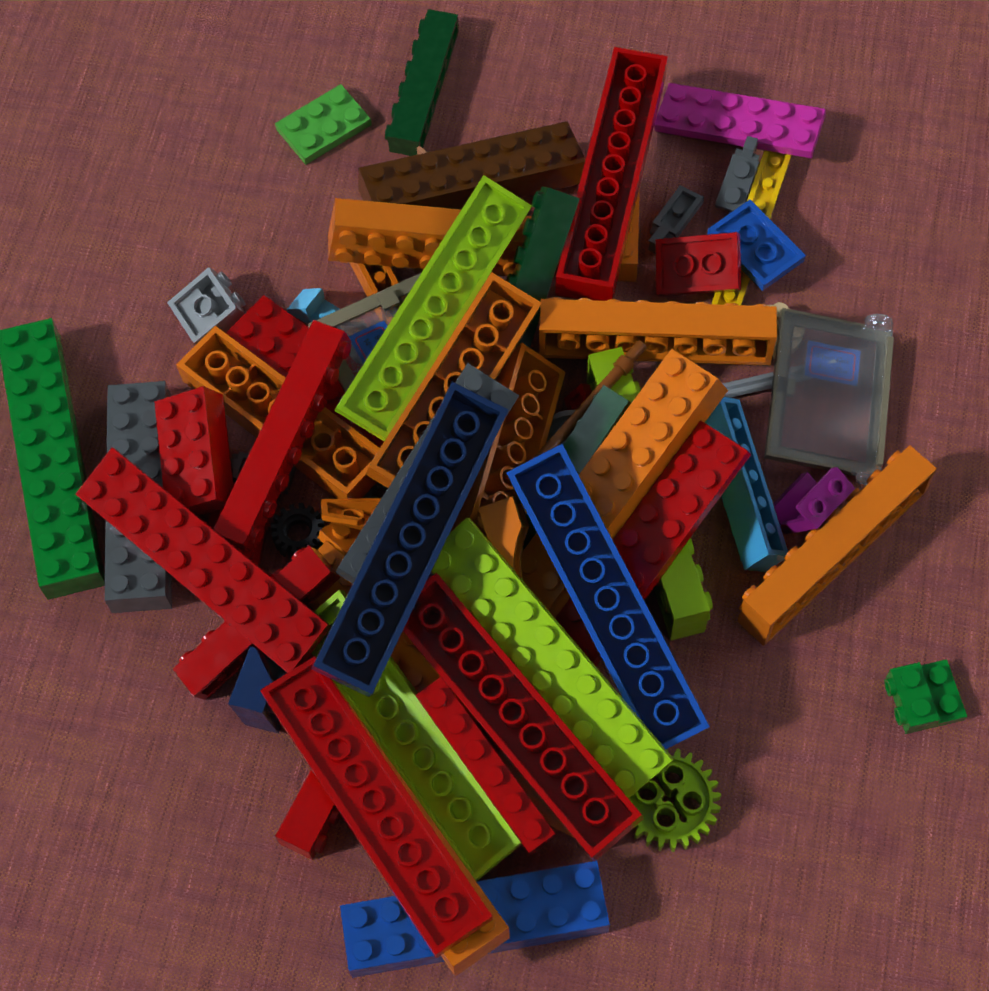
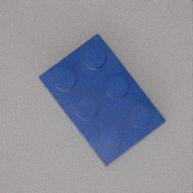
[707,200,806,291]

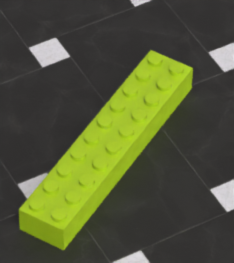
[587,347,713,641]

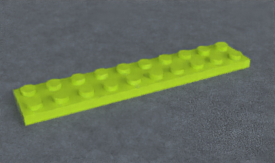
[334,175,532,441]
[432,518,674,799]
[311,590,522,881]

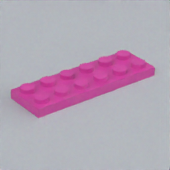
[654,83,826,159]

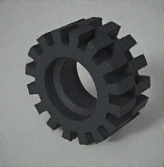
[271,503,325,560]

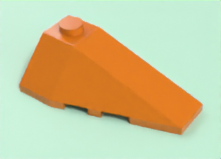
[321,498,382,530]

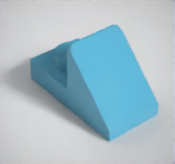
[287,288,340,324]

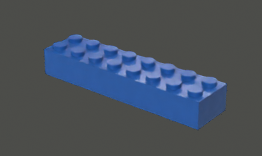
[340,861,610,978]

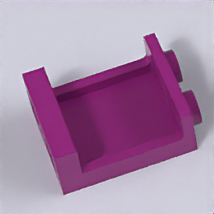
[773,467,855,534]

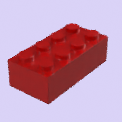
[154,386,233,516]

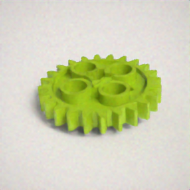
[629,748,721,852]

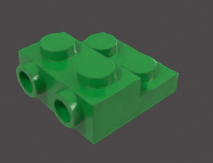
[884,659,967,734]

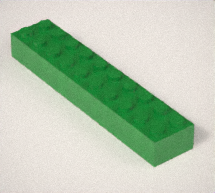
[0,318,105,600]

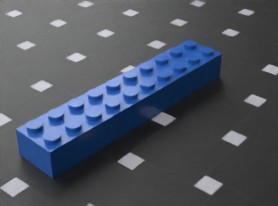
[506,444,710,749]

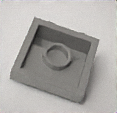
[167,267,246,344]

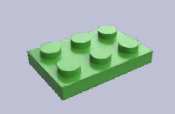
[275,84,372,165]

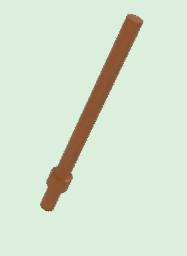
[533,340,647,458]

